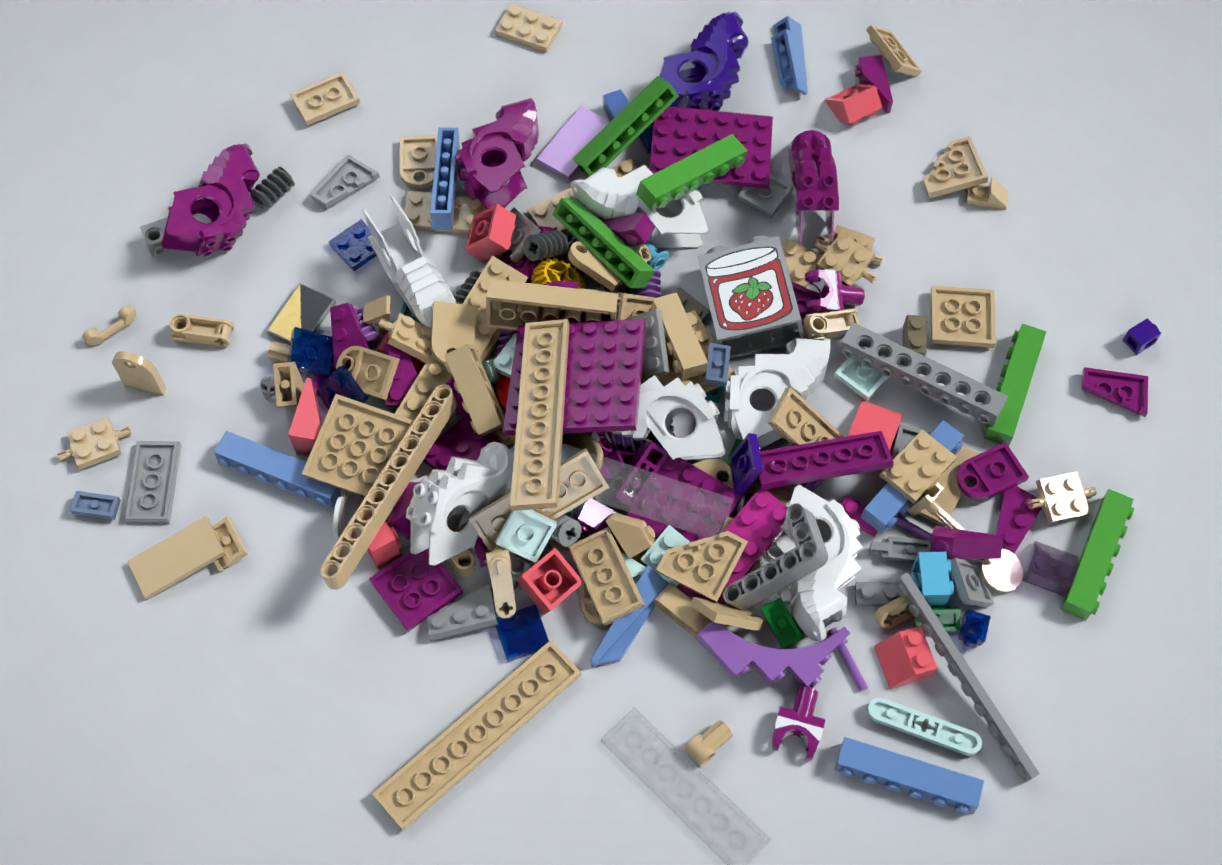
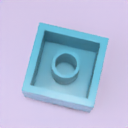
[911,552,954,607]

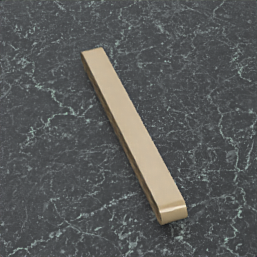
[320,384,457,590]

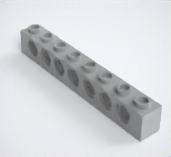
[840,322,1009,426]

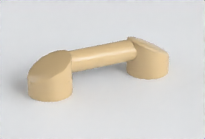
[82,305,136,345]

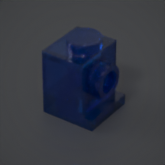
[958,609,991,648]

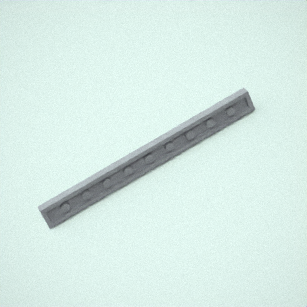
[896,572,1040,782]

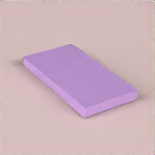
[536,106,610,180]

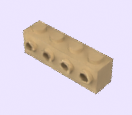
[649,292,708,380]
[444,344,505,436]

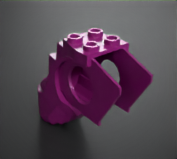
[455,98,539,208]
[788,130,839,243]
[161,143,260,257]

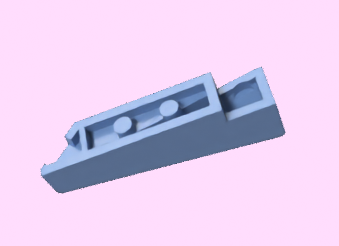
[771,16,808,95]
[590,566,667,668]

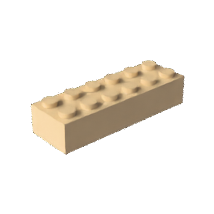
[486,279,618,330]

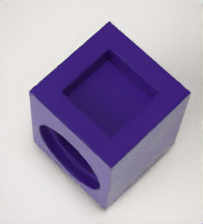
[1123,318,1161,356]

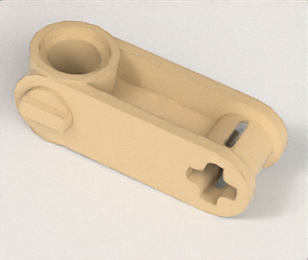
[802,309,863,340]
[169,314,234,347]
[486,549,516,618]

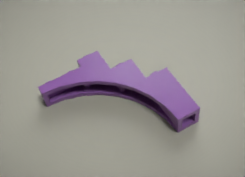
[695,621,851,688]

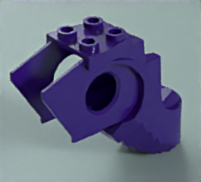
[659,12,748,111]

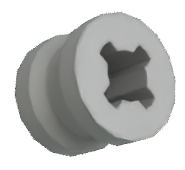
[260,375,276,401]

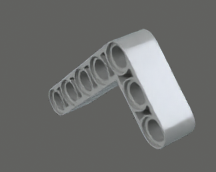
[723,503,828,611]

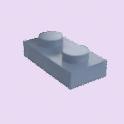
[705,343,731,387]
[70,491,121,520]

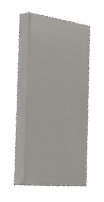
[124,441,181,524]

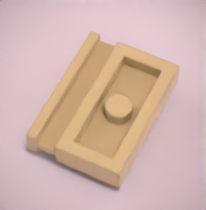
[213,516,248,572]

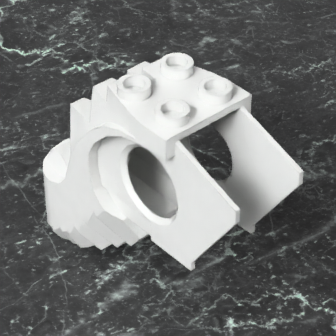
[570,165,708,249]
[362,196,456,328]
[723,338,830,450]
[612,375,726,460]
[406,442,515,565]
[774,485,862,642]

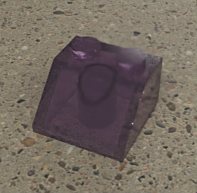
[1022,541,1078,596]

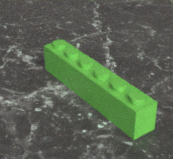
[572,76,679,177]
[636,134,748,211]
[552,198,655,288]
[983,324,1047,446]
[1061,489,1134,620]

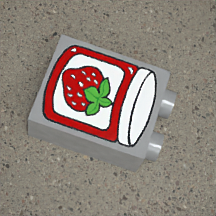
[697,235,804,359]

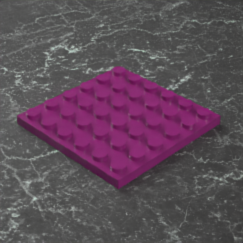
[503,319,646,436]

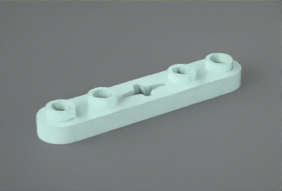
[867,697,982,756]

